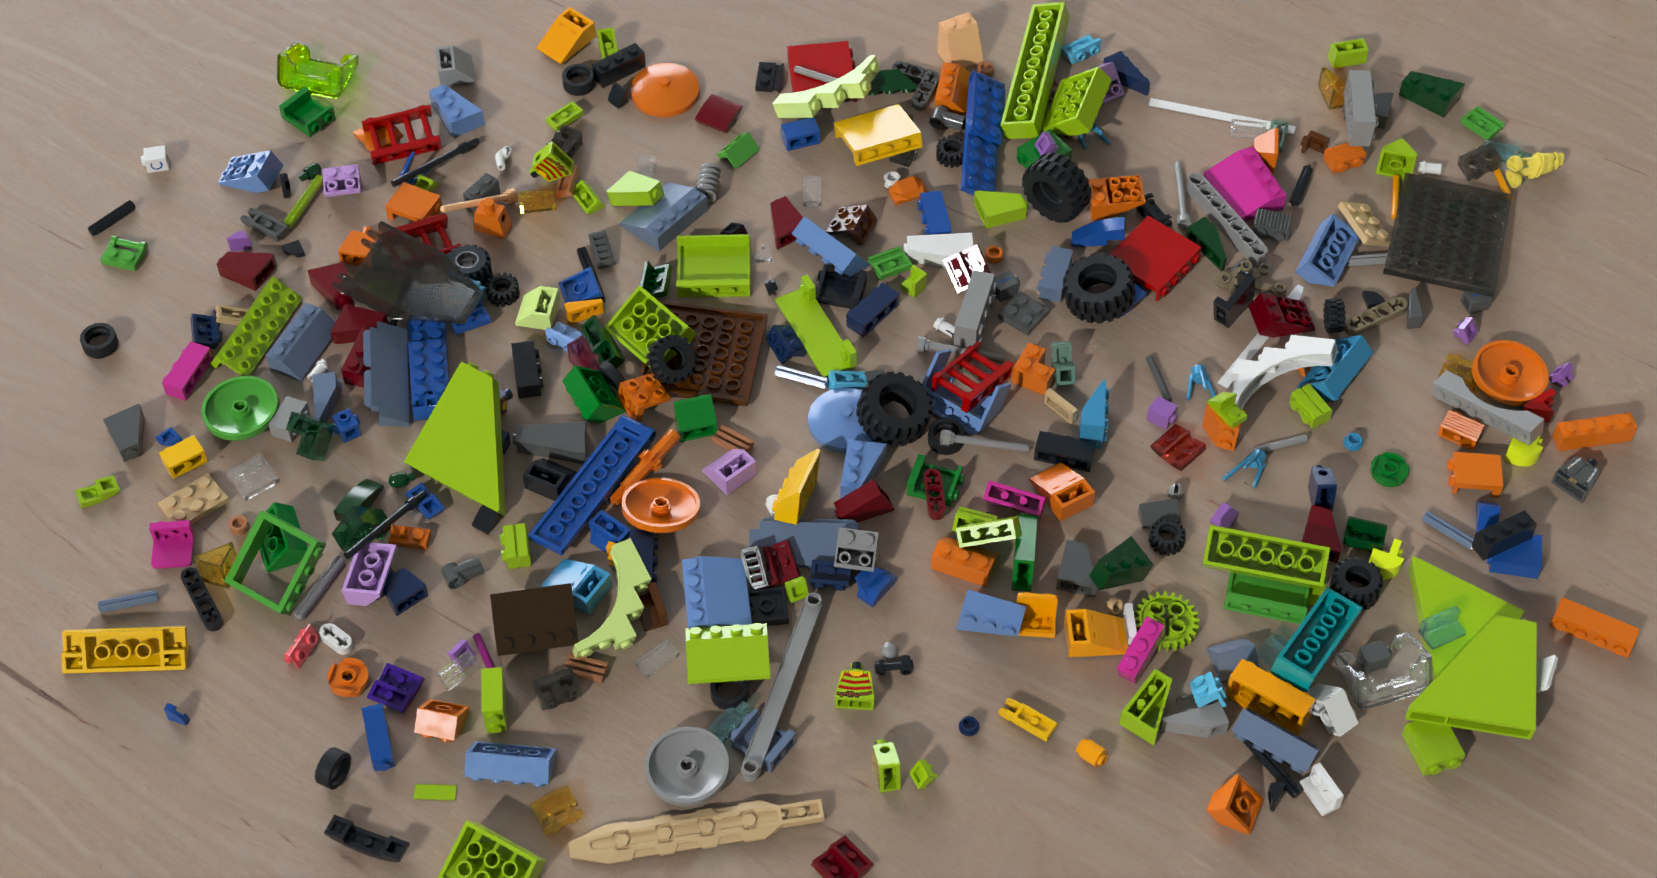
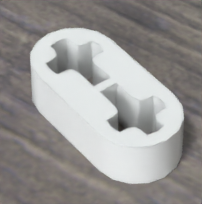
[319,623,353,655]

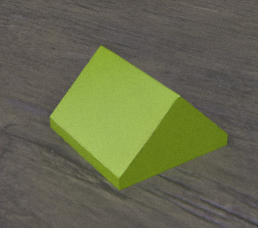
[1375,138,1418,180]

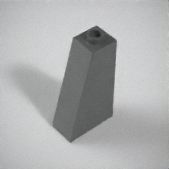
[512,422,587,464]

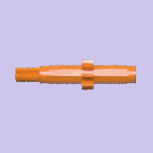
[609,429,680,506]

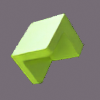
[901,265,927,298]

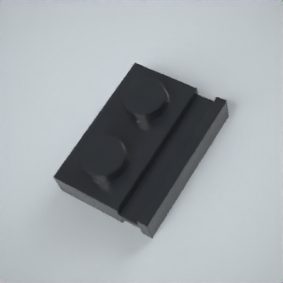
[755,62,784,93]

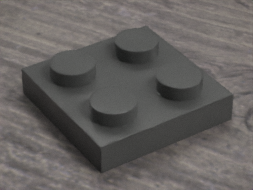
[998,291,1050,336]

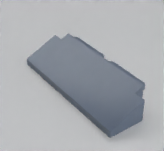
[363,321,410,426]
[749,517,859,570]

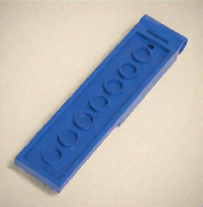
[960,70,1006,196]
[406,286,450,421]
[528,415,657,556]

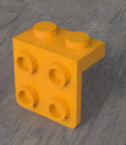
[1016,592,1058,638]

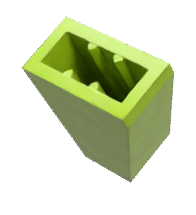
[606,170,665,206]
[973,191,1029,229]

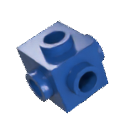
[331,408,361,443]

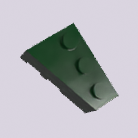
[1399,71,1465,118]
[1089,536,1154,590]

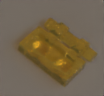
[1438,353,1477,392]
[530,785,584,835]

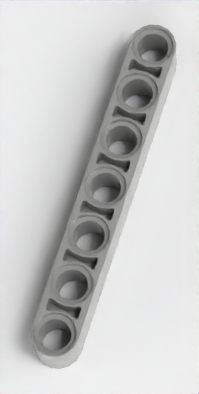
[1187,173,1267,267]

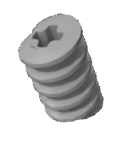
[695,163,721,203]

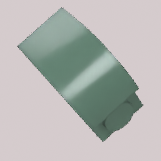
[1051,341,1075,386]

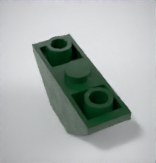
[868,69,917,96]

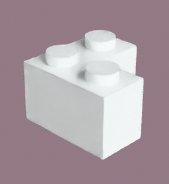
[1307,683,1358,737]

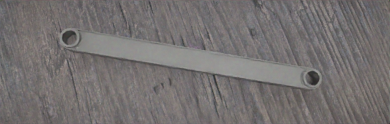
[741,592,823,782]

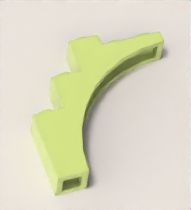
[773,55,880,118]
[572,538,651,658]

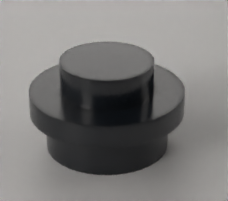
[764,278,779,296]

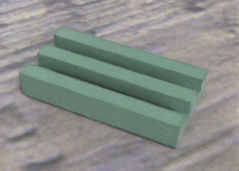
[1269,119,1289,153]

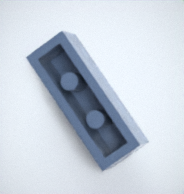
[1037,246,1073,302]

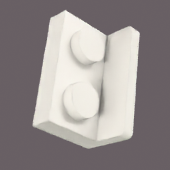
[1299,763,1344,816]

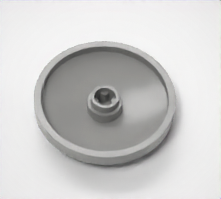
[645,727,729,806]

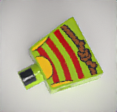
[529,141,574,182]
[835,662,874,710]
[873,739,901,793]

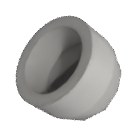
[1168,483,1184,500]
[881,642,899,660]

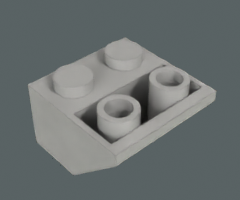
[435,45,475,85]
[834,527,879,572]

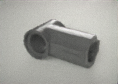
[929,105,966,131]
[441,557,484,589]

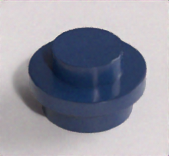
[959,716,979,736]

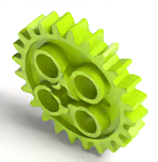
[1134,591,1200,652]

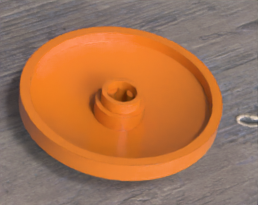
[631,63,700,117]
[1472,340,1549,406]
[621,478,700,533]

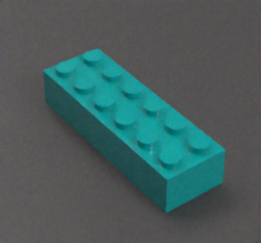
[1270,587,1362,692]

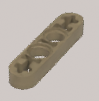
[1345,297,1408,336]

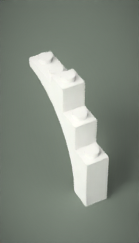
[1231,335,1338,409]

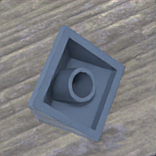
[1207,638,1259,683]

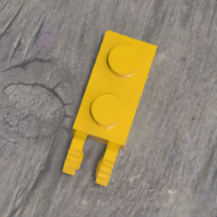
[998,698,1058,742]

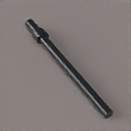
[391,138,480,187]
[344,490,427,560]

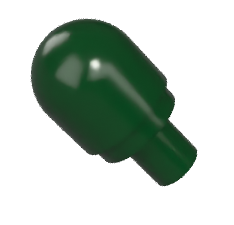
[299,163,322,182]
[388,471,416,488]

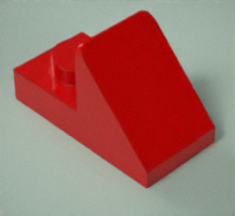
[1522,388,1557,423]

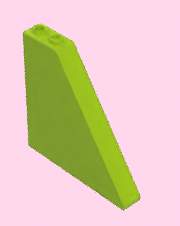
[404,362,506,516]
[1408,556,1524,683]
[1405,616,1537,740]

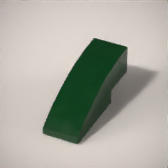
[581,315,626,369]
[334,479,384,527]

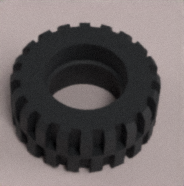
[1022,153,1092,223]
[1063,253,1135,324]
[856,371,933,447]

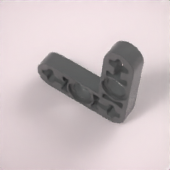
[892,61,940,110]

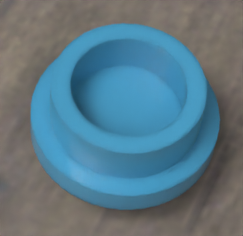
[1343,433,1363,451]

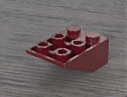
[1248,293,1315,338]

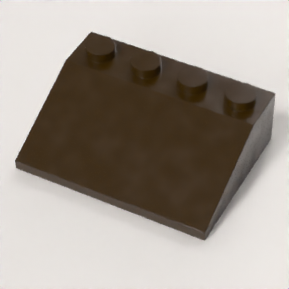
[490,583,579,656]

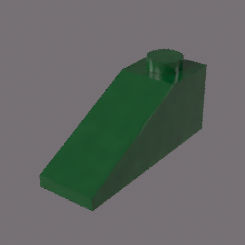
[1186,217,1227,271]

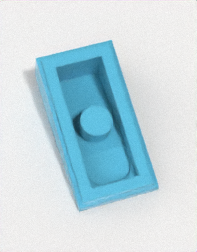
[827,370,868,390]

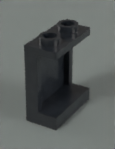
[815,264,867,309]
[1213,270,1255,328]

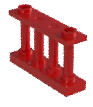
[361,105,442,165]
[377,213,461,277]
[931,341,1014,413]

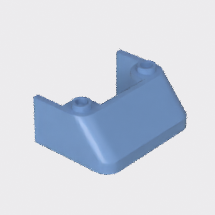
[922,349,1011,435]

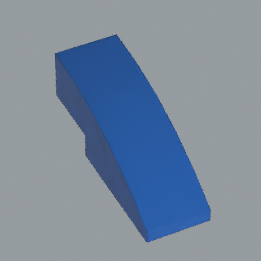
[1071,217,1126,246]

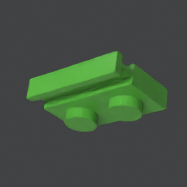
[1460,106,1505,141]
[868,246,913,280]

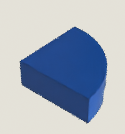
[155,427,183,446]
[164,703,190,725]

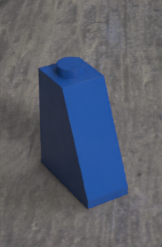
[1486,535,1542,579]
[361,704,395,771]

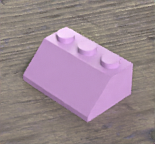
[341,542,397,606]

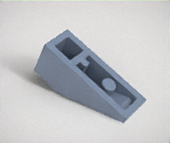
[312,372,342,431]

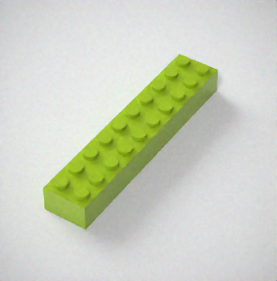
[1000,2,1070,139]

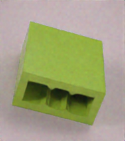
[481,667,507,733]
[1401,721,1465,776]

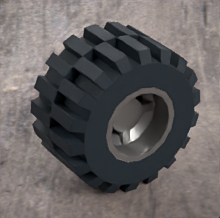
[444,244,492,291]

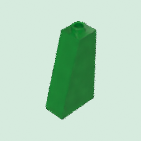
[1011,514,1037,592]

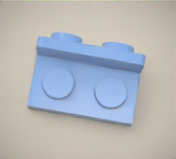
[545,321,588,356]

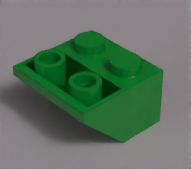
[673,394,717,442]

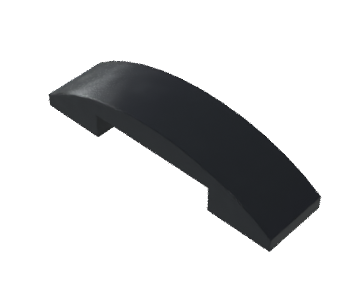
[324,815,410,862]

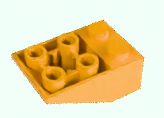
[536,7,596,65]
[1064,609,1129,657]

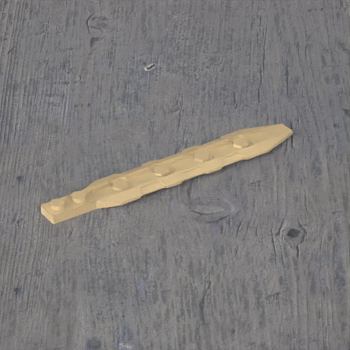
[568,799,825,864]

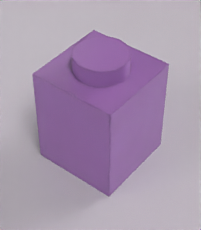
[1147,396,1178,430]

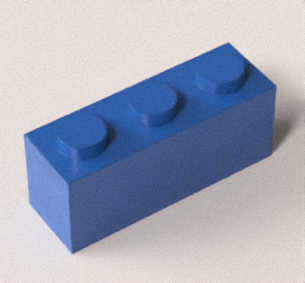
[917,190,952,235]

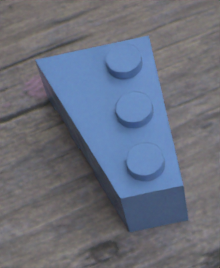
[429,84,485,138]
[956,589,1026,637]

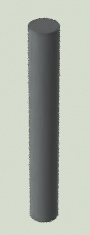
[1146,356,1172,402]

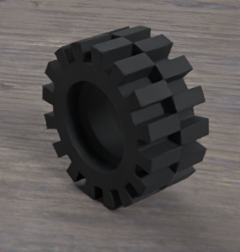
[936,135,964,168]
[485,272,520,307]
[1323,299,1346,333]
[1149,518,1186,556]

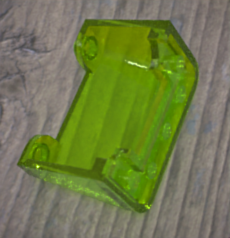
[277,42,358,98]

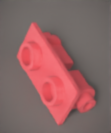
[283,624,320,669]

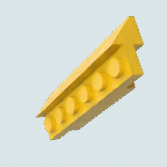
[61,626,190,674]

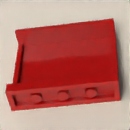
[787,41,857,102]
[1108,216,1202,302]

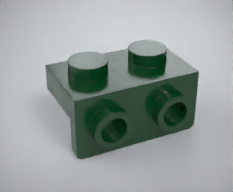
[639,261,673,298]
[1343,516,1387,552]

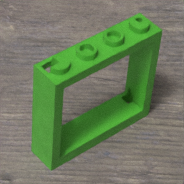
[224,510,326,616]

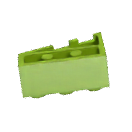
[1119,669,1172,746]

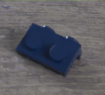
[190,310,222,349]
[766,325,807,364]
[809,560,852,591]

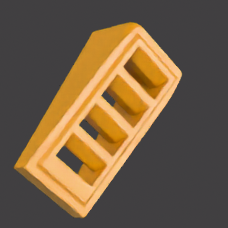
[563,299,604,324]

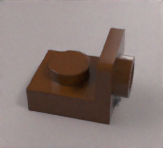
[1300,130,1330,154]

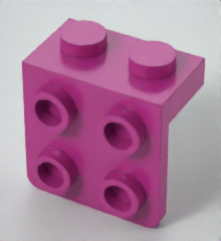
[149,520,195,569]

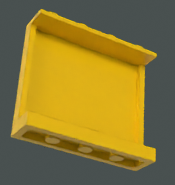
[834,104,923,166]

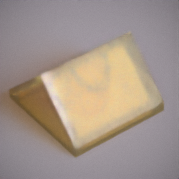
[1318,66,1346,110]
[518,188,556,214]
[194,542,237,589]

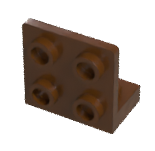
[826,204,877,245]

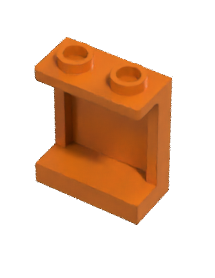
[385,182,443,222]
[1447,452,1503,498]

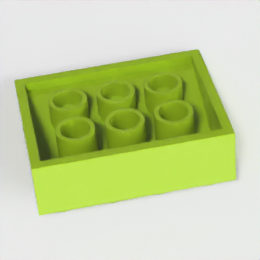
[1040,66,1112,136]
[605,285,698,369]
[685,623,771,684]
[437,820,546,878]

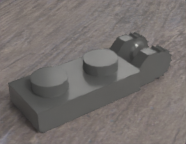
[240,208,290,242]

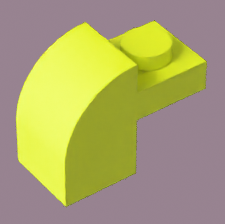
[1504,435,1544,467]
[1369,538,1404,580]

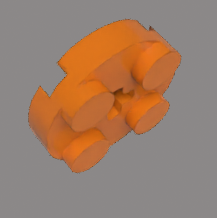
[327,658,370,697]

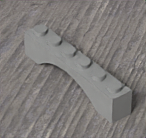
[1433,370,1544,446]

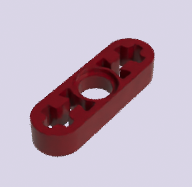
[923,468,946,520]

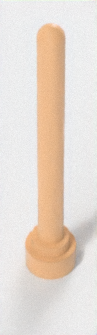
[440,188,518,213]

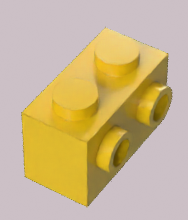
[159,435,208,479]

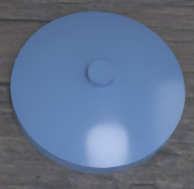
[808,387,877,453]

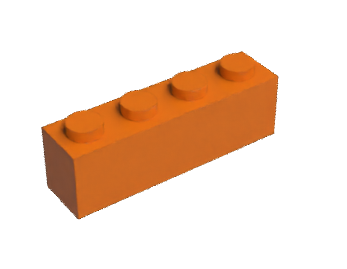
[1552,412,1638,451]
[1550,597,1640,658]

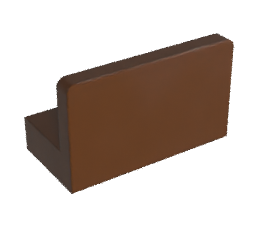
[639,582,668,631]

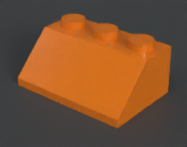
[935,62,970,116]
[931,536,1000,587]

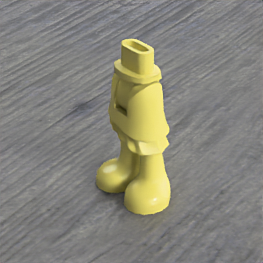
[1506,152,1564,188]

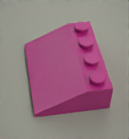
[1203,146,1286,222]

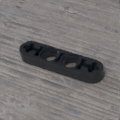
[181,567,223,632]

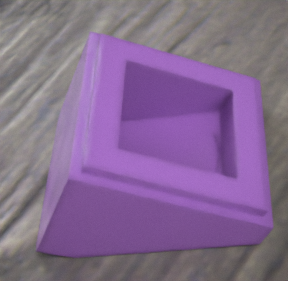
[227,230,252,252]
[1210,502,1239,528]

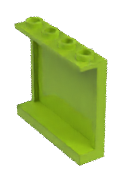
[676,234,750,298]

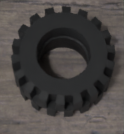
[646,335,698,384]
[1329,557,1383,612]

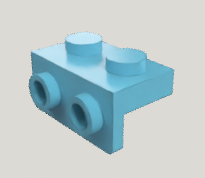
[1061,35,1101,65]
[1189,672,1227,708]

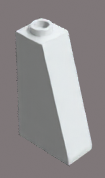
[903,233,973,268]

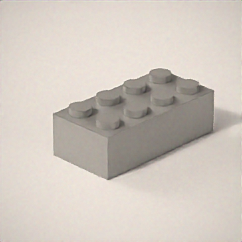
[1344,70,1378,147]
[954,270,997,348]

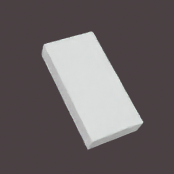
[1123,603,1137,646]

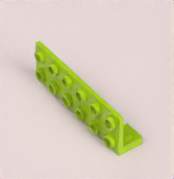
[775,274,857,378]
[209,276,303,376]

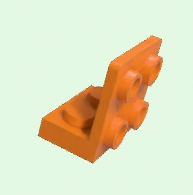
[617,373,671,422]

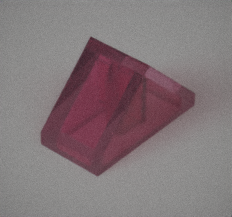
[567,335,599,370]

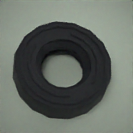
[598,361,626,390]

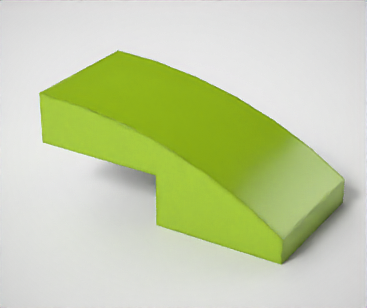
[75,475,120,509]

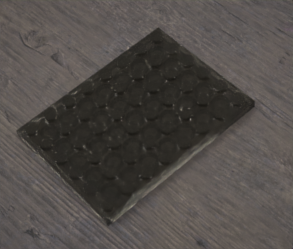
[1383,173,1512,297]

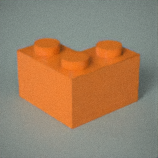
[1012,342,1055,396]

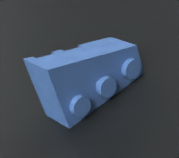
[840,439,887,499]

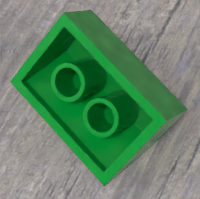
[562,365,625,424]
[260,502,307,572]

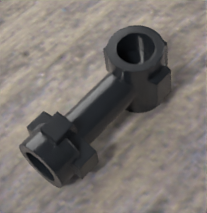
[874,655,914,675]

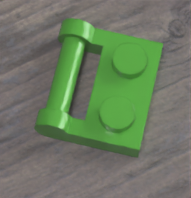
[100,235,148,271]

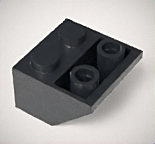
[523,458,577,501]

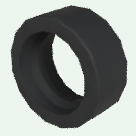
[562,64,595,96]
[80,323,118,359]
[928,418,965,455]
[710,680,749,711]
[315,747,351,790]

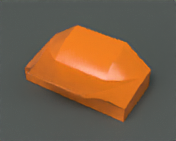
[888,176,928,205]

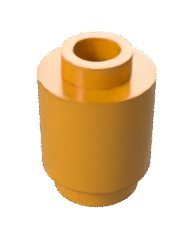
[1076,738,1108,768]

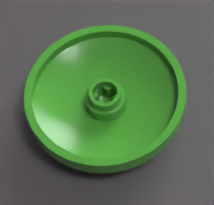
[201,376,279,441]

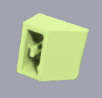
[515,286,560,330]

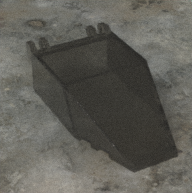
[332,221,484,324]

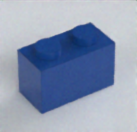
[781,117,820,151]

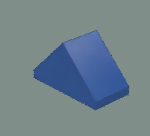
[1476,501,1501,532]

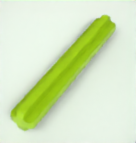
[283,175,323,229]

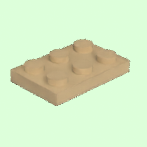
[1337,201,1393,247]
[157,473,229,525]

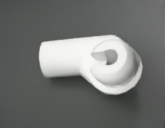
[495,146,512,170]

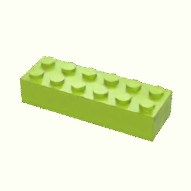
[1202,525,1330,590]

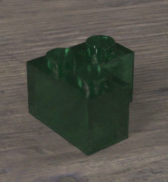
[286,411,335,461]
[332,506,391,551]

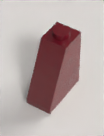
[770,196,803,250]
[217,251,277,291]
[307,262,355,310]
[331,304,390,344]
[834,479,895,523]
[1302,505,1341,563]

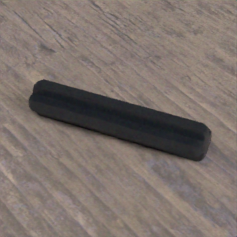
[1289,165,1313,207]
[87,200,136,236]

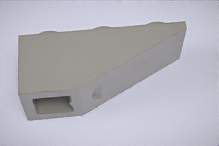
[1160,702,1229,738]

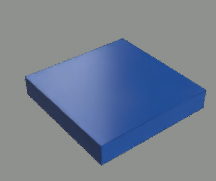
[558,267,603,303]

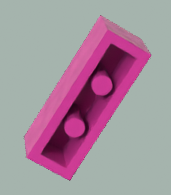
[162,341,213,401]
[983,480,1046,518]
[1117,616,1166,684]

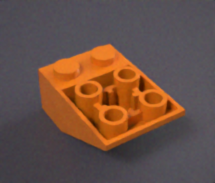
[1088,175,1146,220]
[1029,463,1095,522]

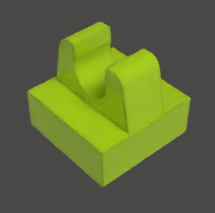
[784,576,809,603]
[909,759,938,790]

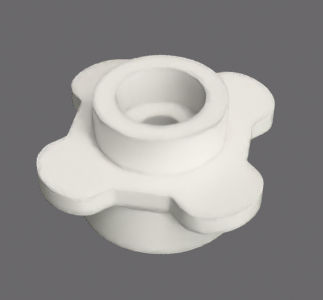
[884,171,901,188]

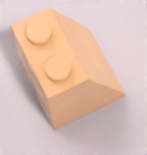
[937,12,984,69]

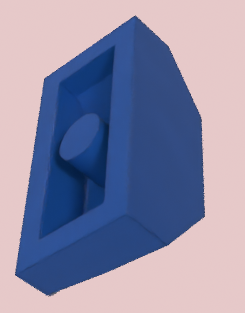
[588,510,631,553]
[855,566,897,607]

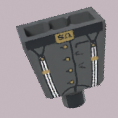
[1551,457,1600,503]

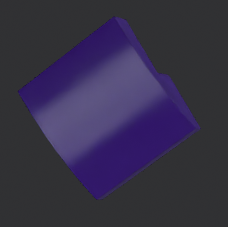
[367,663,425,713]

